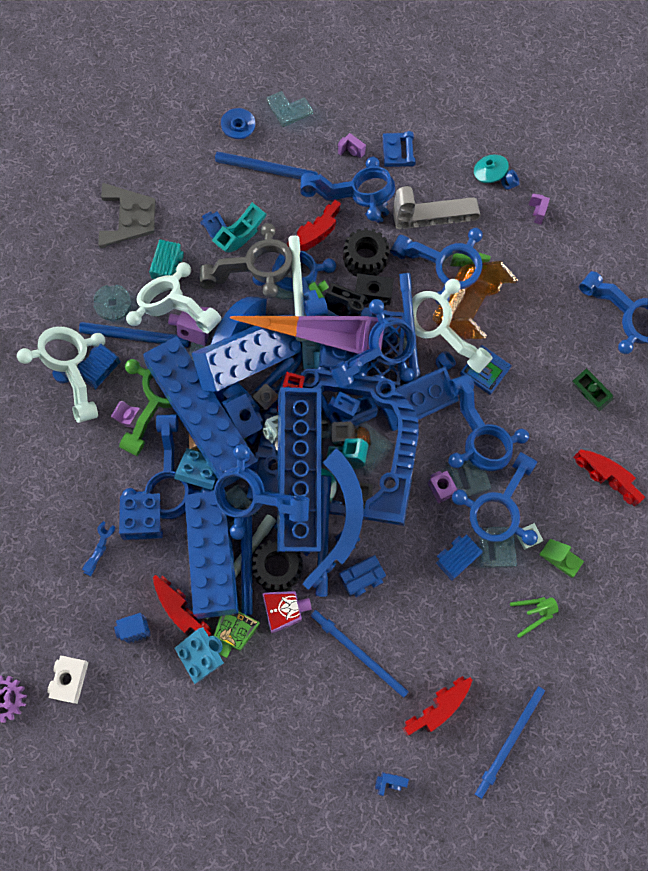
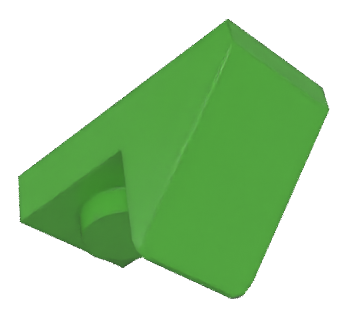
[539,539,584,578]

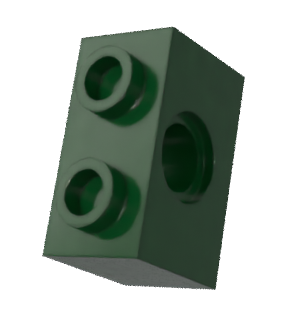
[572,368,613,411]

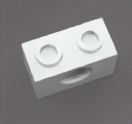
[48,655,89,704]

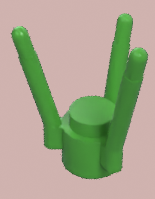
[510,597,558,638]

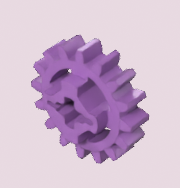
[0,675,27,723]

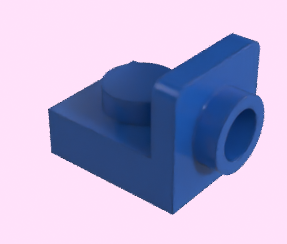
[200,211,227,239]
[327,392,360,420]
[375,772,409,796]

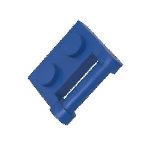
[382,131,416,167]

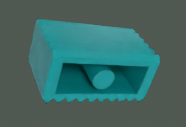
[149,239,184,279]

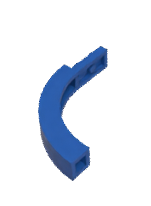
[211,296,267,413]
[303,448,363,590]

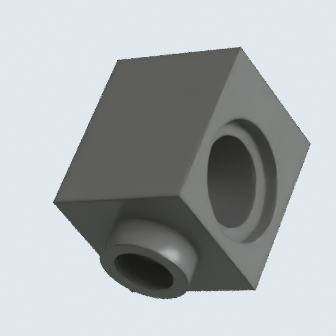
[332,421,355,447]

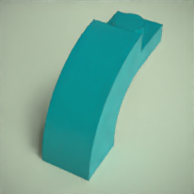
[212,202,267,252]
[326,438,369,469]

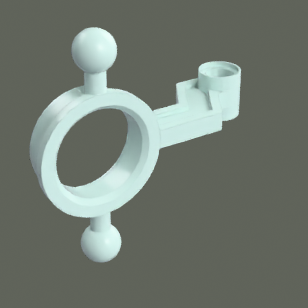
[126,262,222,334]
[398,279,493,373]
[17,327,105,423]

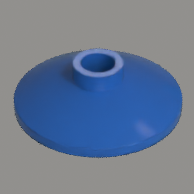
[221,108,255,139]

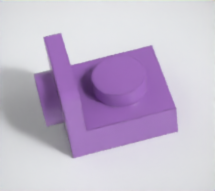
[338,133,366,159]
[529,194,550,225]
[111,401,143,428]

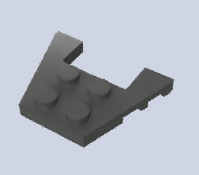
[98,183,156,248]

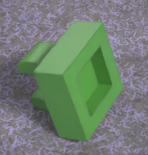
[308,280,329,298]

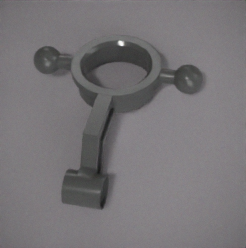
[200,223,292,298]

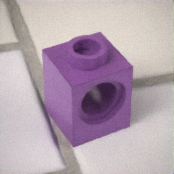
[428,471,458,503]

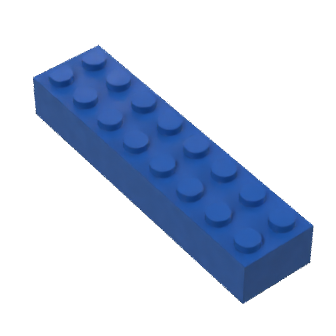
[143,336,258,488]
[277,387,321,552]

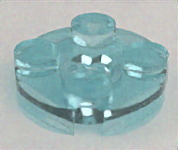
[94,285,132,322]

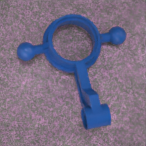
[300,156,396,221]
[390,228,483,305]
[252,250,336,316]
[579,271,648,354]
[330,299,416,387]
[448,374,529,471]
[122,415,214,519]
[214,444,310,540]
[452,452,538,546]

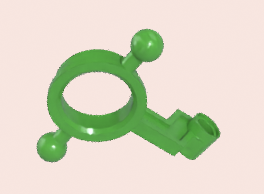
[119,359,172,456]

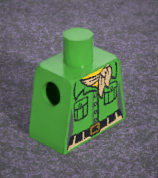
[214,612,260,658]

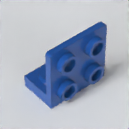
[119,494,163,540]

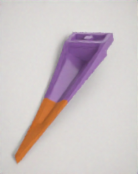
[230,316,384,354]

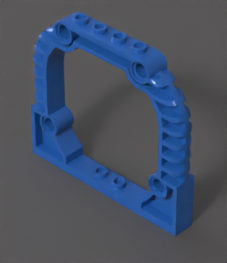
[247,367,419,526]

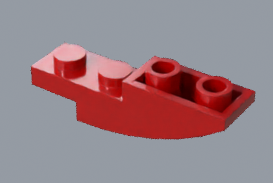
[287,200,341,252]
[574,449,645,506]
[153,575,213,637]
[402,676,473,736]

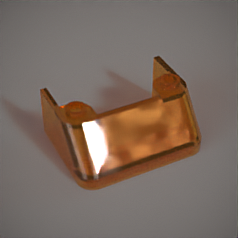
[433,261,518,339]

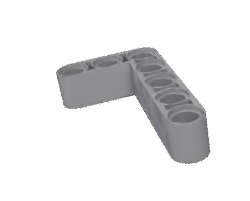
[392,186,480,229]

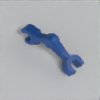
[82,521,115,577]

